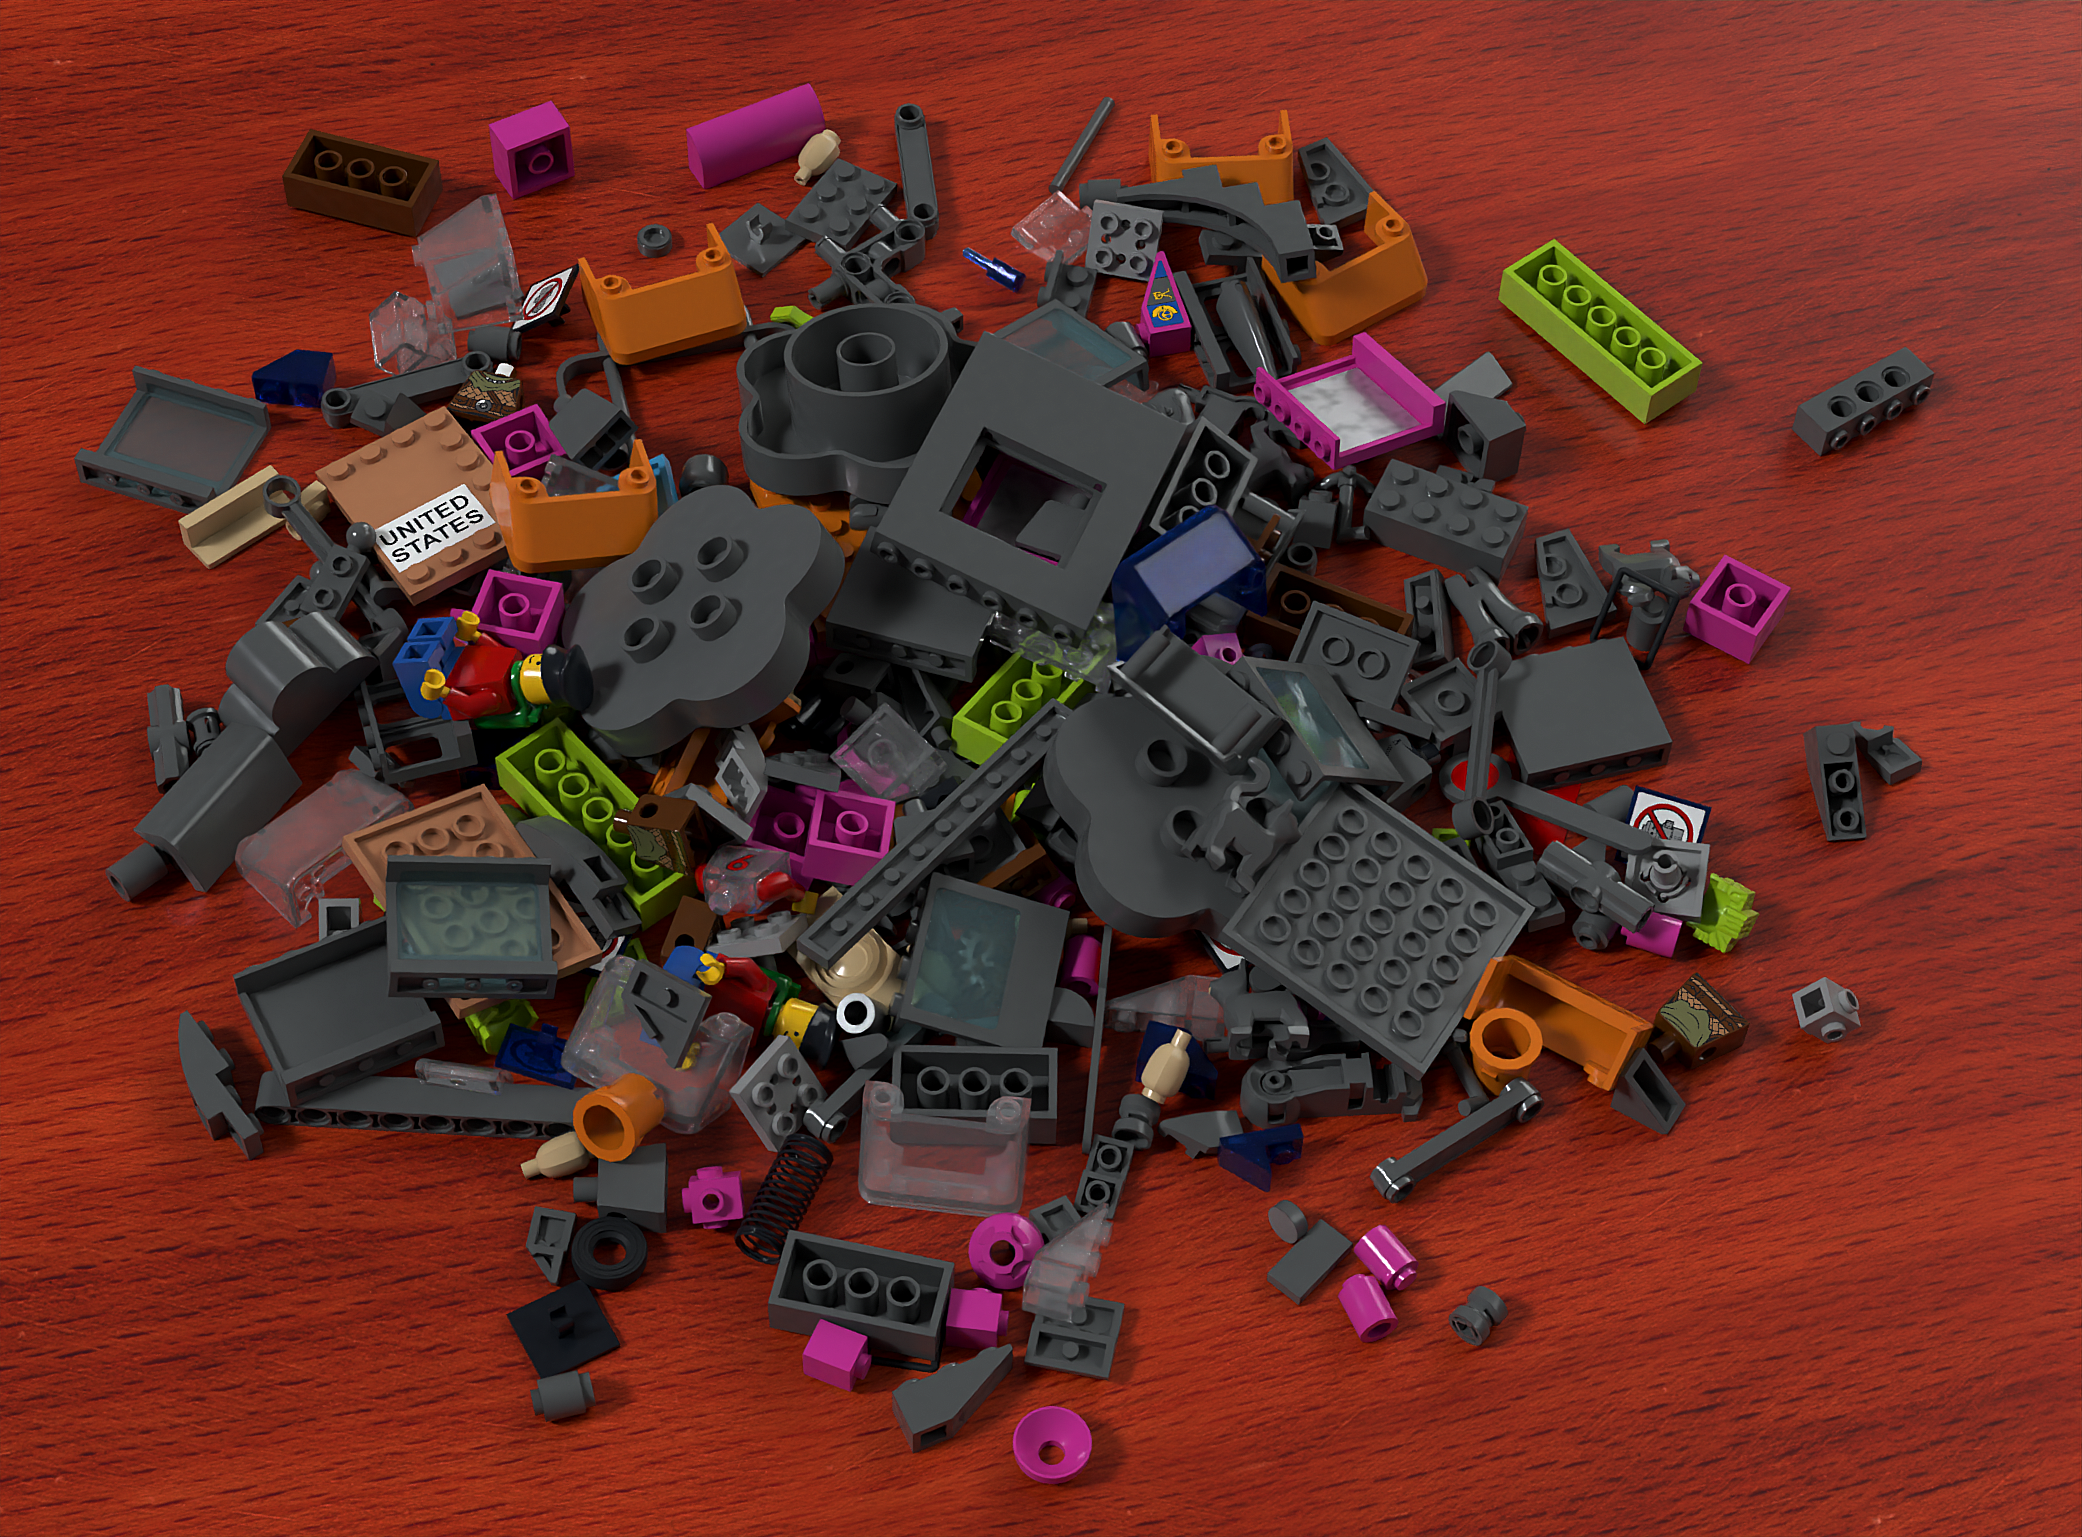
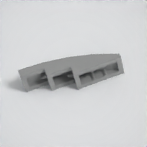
[714,724,768,823]

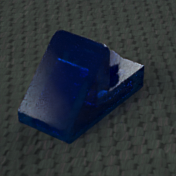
[1217,1123,1304,1192]

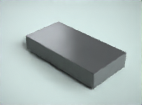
[1267,1219,1353,1305]

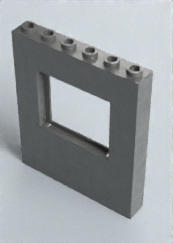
[870,331,1187,649]

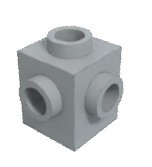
[1792,977,1861,1044]

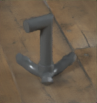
[1312,464,1376,544]
[1440,1028,1490,1116]

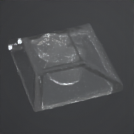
[829,702,949,803]

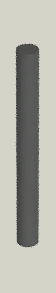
[1048,97,1115,195]

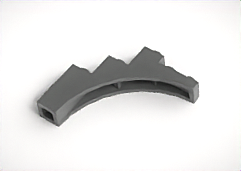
[1115,164,1316,283]

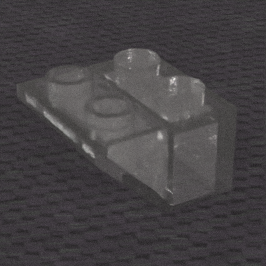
[369,290,457,376]

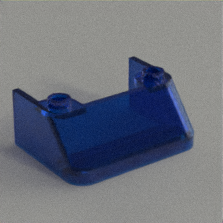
[1112,504,1267,663]

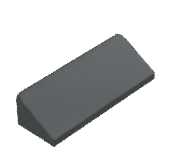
[1432,351,1513,441]
[1404,568,1455,671]

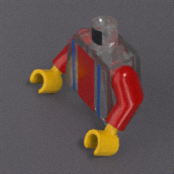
[694,844,819,915]

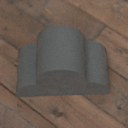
[218,611,380,758]

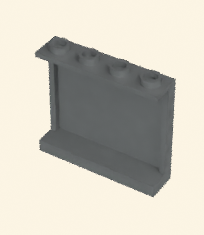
[825,526,996,683]
[1496,636,1673,791]
[233,916,445,1108]

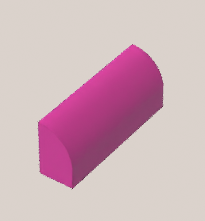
[686,83,826,190]

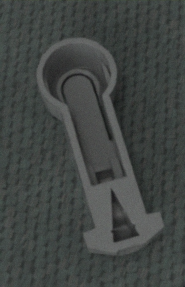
[1239,1052,1424,1130]

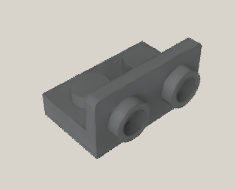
[1037,250,1098,324]

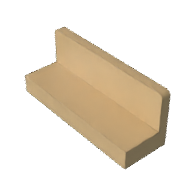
[178,465,290,569]

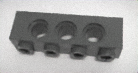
[1792,347,1934,456]

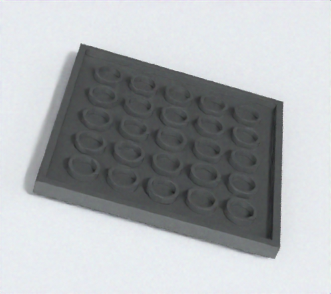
[1217,781,1535,1081]

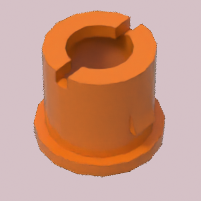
[1469,1008,1543,1096]
[573,1073,664,1162]

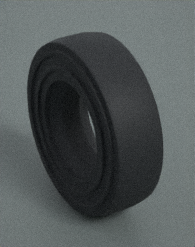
[571,1217,648,1290]

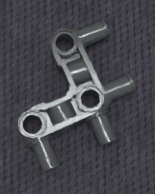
[808,204,925,310]

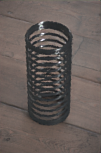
[734,1133,834,1264]

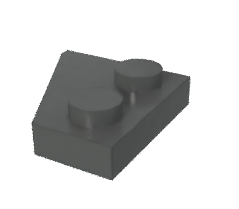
[621,959,713,1069]

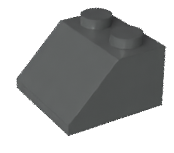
[1442,390,1526,482]

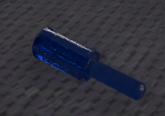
[962,247,1026,292]

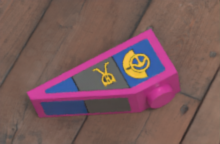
[1136,251,1192,358]

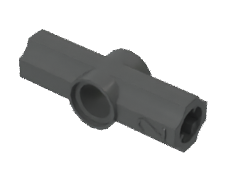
[147,684,192,794]
[1536,841,1655,933]

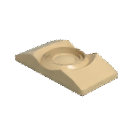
[785,886,931,1032]

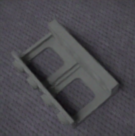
[1172,256,1301,395]
[353,678,478,785]

